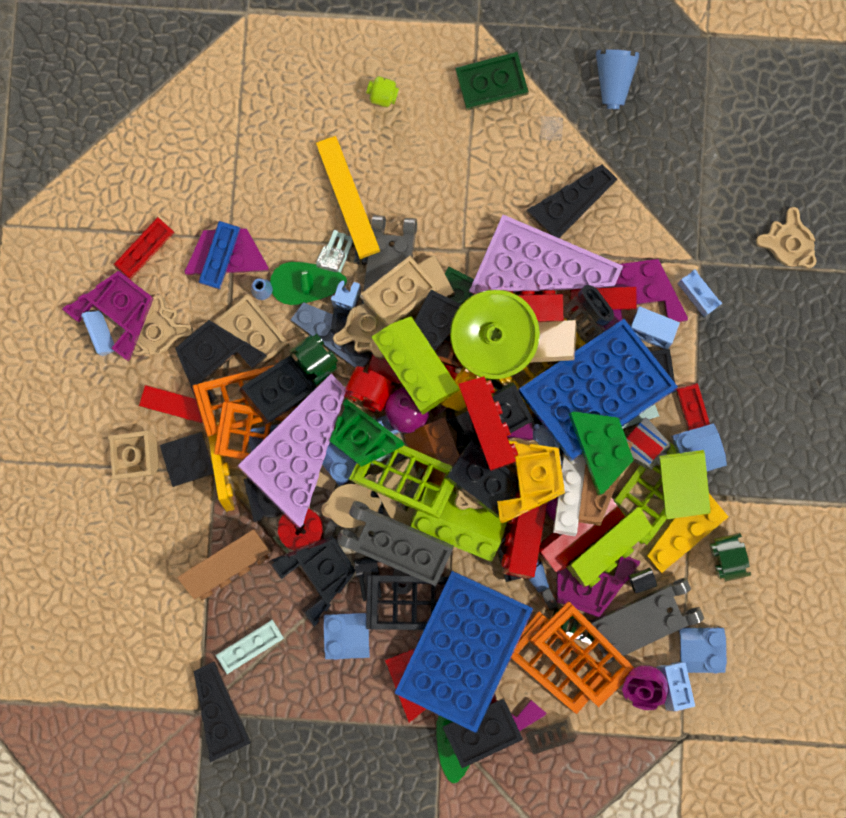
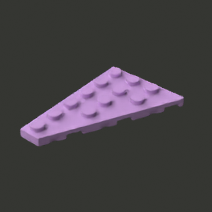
[469,215,623,294]
[237,374,345,528]

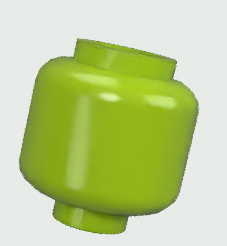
[366,76,399,108]

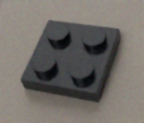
[160,432,214,487]

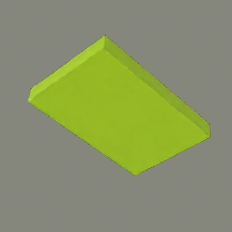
[659,450,711,519]

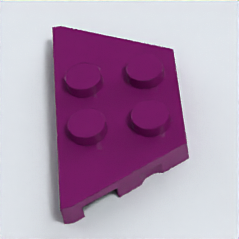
[185,228,269,275]

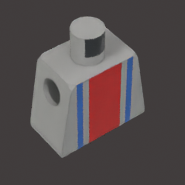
[626,417,671,471]

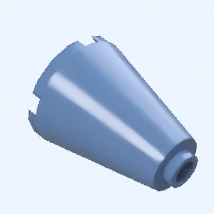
[596,50,639,109]

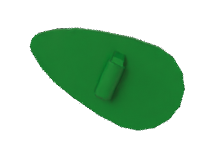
[270,262,347,305]
[436,715,470,783]

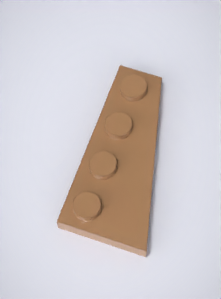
[578,442,633,525]

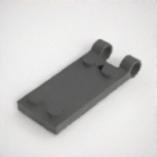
[362,215,417,320]
[336,501,454,586]
[590,578,704,664]

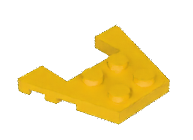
[497,440,565,523]

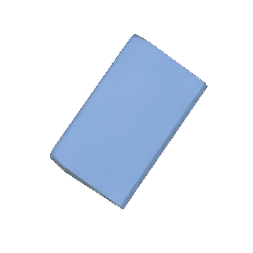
[82,311,115,356]

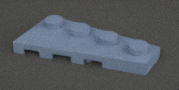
[291,302,373,368]

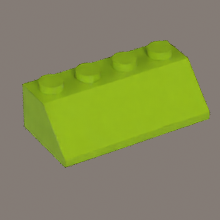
[372,317,460,414]
[410,481,507,562]
[566,507,653,588]

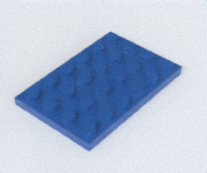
[518,319,678,461]
[395,571,533,733]

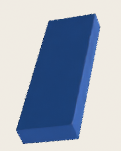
[199,221,240,290]

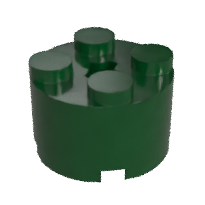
[289,334,338,385]
[710,533,751,582]

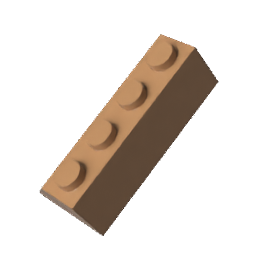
[177,529,272,601]

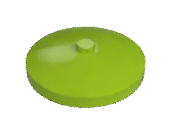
[450,290,540,379]

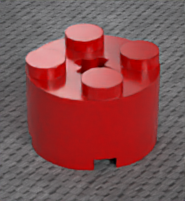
[344,366,395,412]
[278,508,324,551]

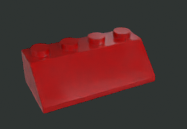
[458,376,519,471]

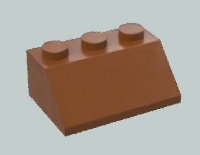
[403,418,459,488]

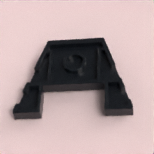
[175,320,268,404]
[269,536,356,627]

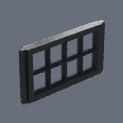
[365,575,449,630]

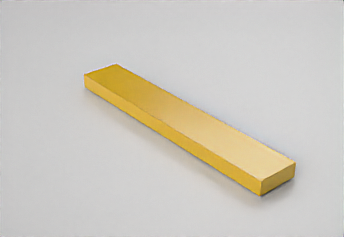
[316,136,380,259]

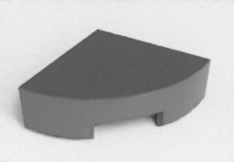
[323,518,338,539]
[541,588,558,611]

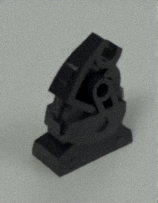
[243,478,284,523]

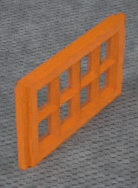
[192,364,298,437]
[214,402,290,460]
[530,601,635,707]
[511,611,612,714]

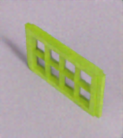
[614,441,677,545]
[349,446,455,519]

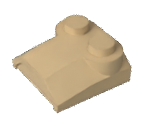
[108,431,158,480]

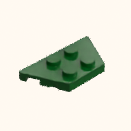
[330,399,405,467]
[568,412,634,495]

